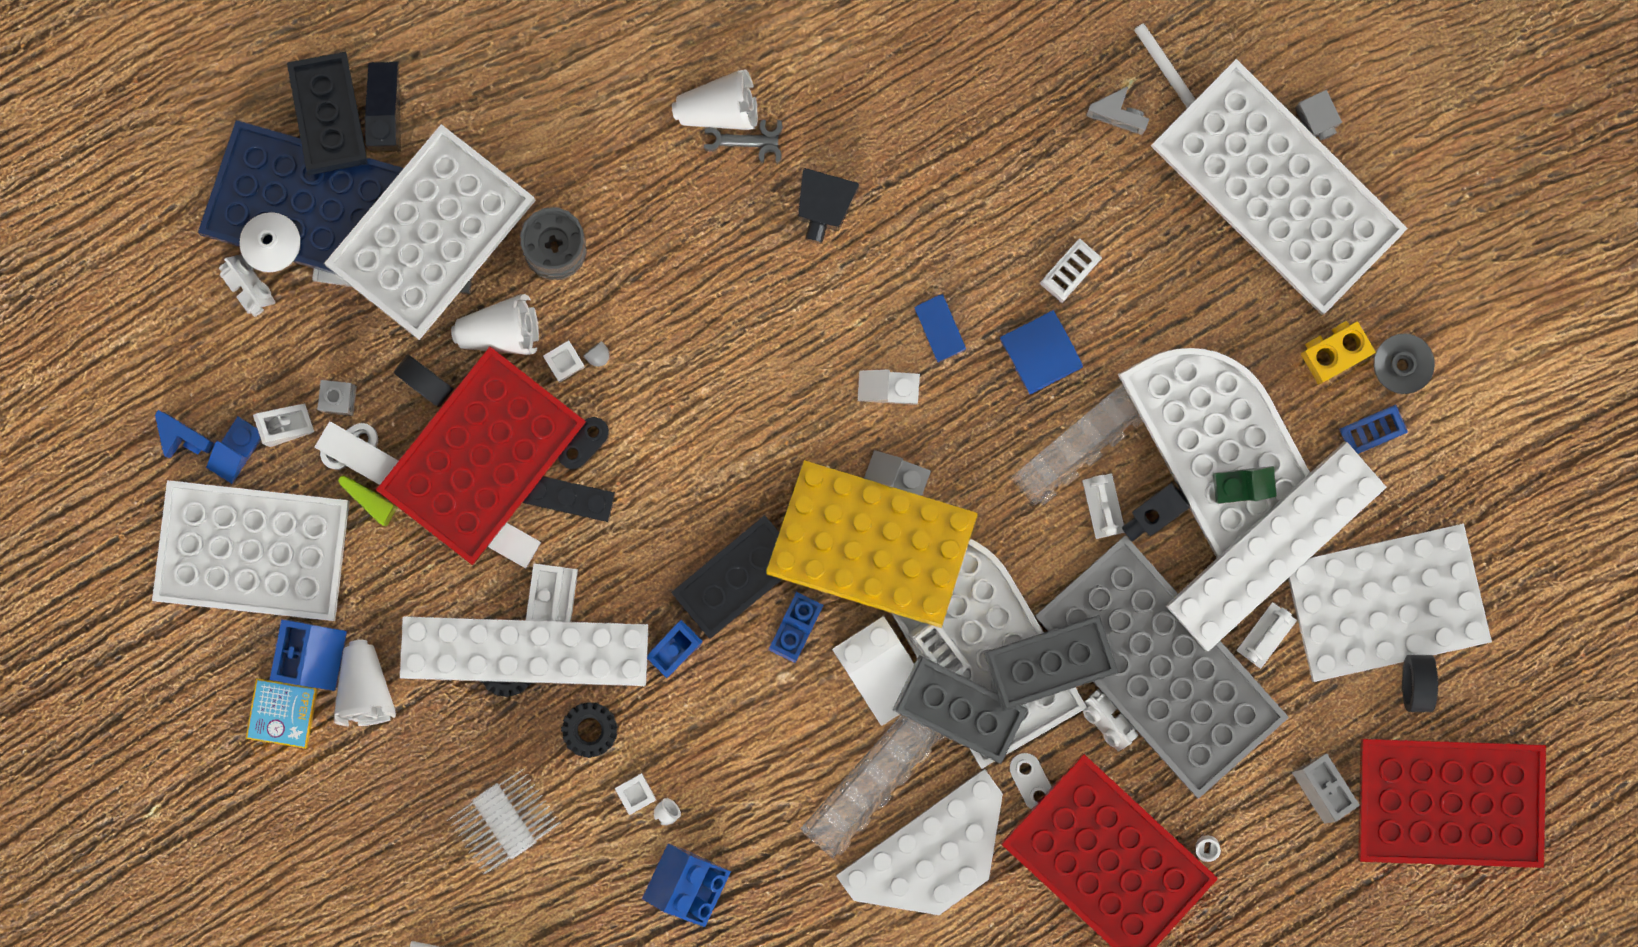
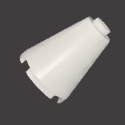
[672,70,758,130]
[451,294,539,355]
[334,640,396,726]

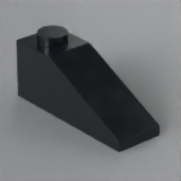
[365,61,401,152]

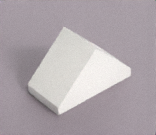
[253,403,314,447]

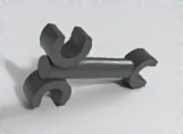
[704,120,783,164]

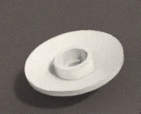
[240,213,301,272]

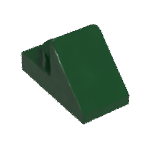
[1213,466,1277,504]

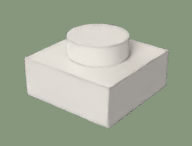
[543,340,585,383]
[615,773,657,815]

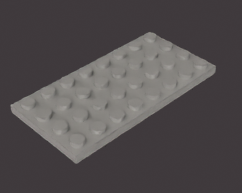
[1034,535,1289,799]

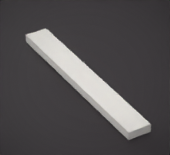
[314,421,541,568]

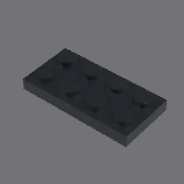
[287,52,368,175]
[671,515,783,639]

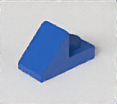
[155,410,215,459]
[206,416,261,484]
[647,620,703,678]

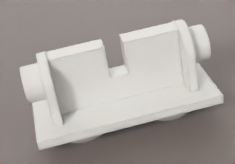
[219,255,276,317]
[1082,474,1125,539]
[1236,602,1297,669]
[1083,689,1138,752]

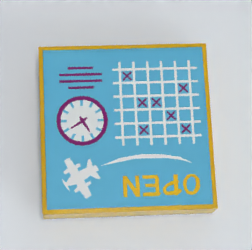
[246,678,318,749]

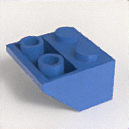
[270,619,347,691]
[642,843,731,927]

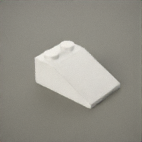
[832,616,915,726]

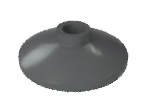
[1374,334,1435,394]

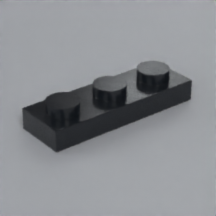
[523,476,615,523]

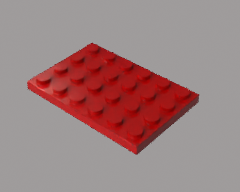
[376,347,586,565]
[1358,739,1546,868]
[1000,753,1218,947]

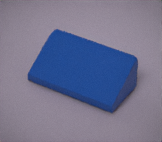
[914,294,966,363]

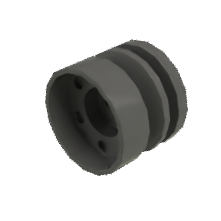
[520,207,587,280]

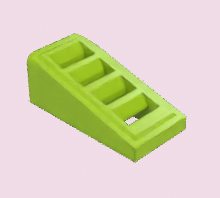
[338,476,398,527]

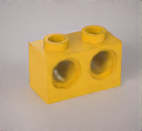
[1301,321,1376,385]

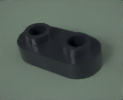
[558,417,610,470]

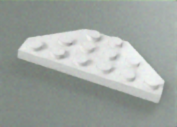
[836,769,1003,915]

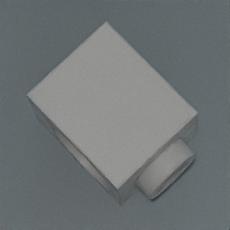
[1295,90,1342,141]
[317,380,357,416]

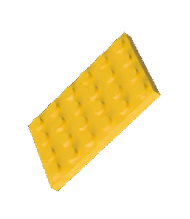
[766,460,978,628]

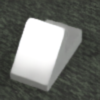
[858,370,920,405]

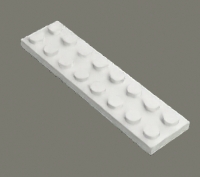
[1166,442,1387,651]
[400,617,648,686]

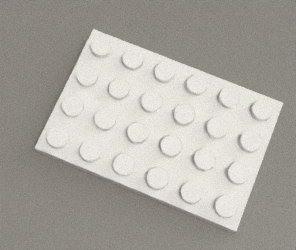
[324,124,536,340]
[152,480,350,621]
[1288,524,1492,682]

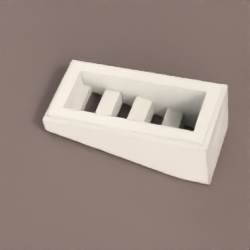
[1040,238,1102,303]
[908,622,971,675]

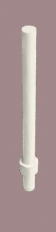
[1134,23,1196,108]

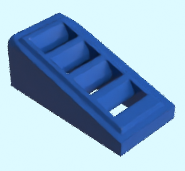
[1339,404,1408,454]

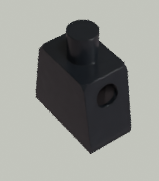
[798,168,859,244]
[1121,482,1190,542]

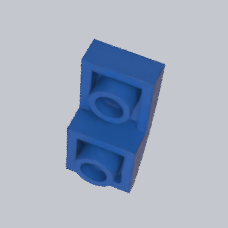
[769,592,823,663]

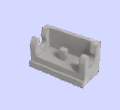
[1292,753,1360,824]

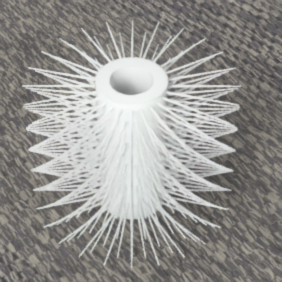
[447,768,560,874]

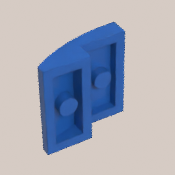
[1000,310,1083,395]

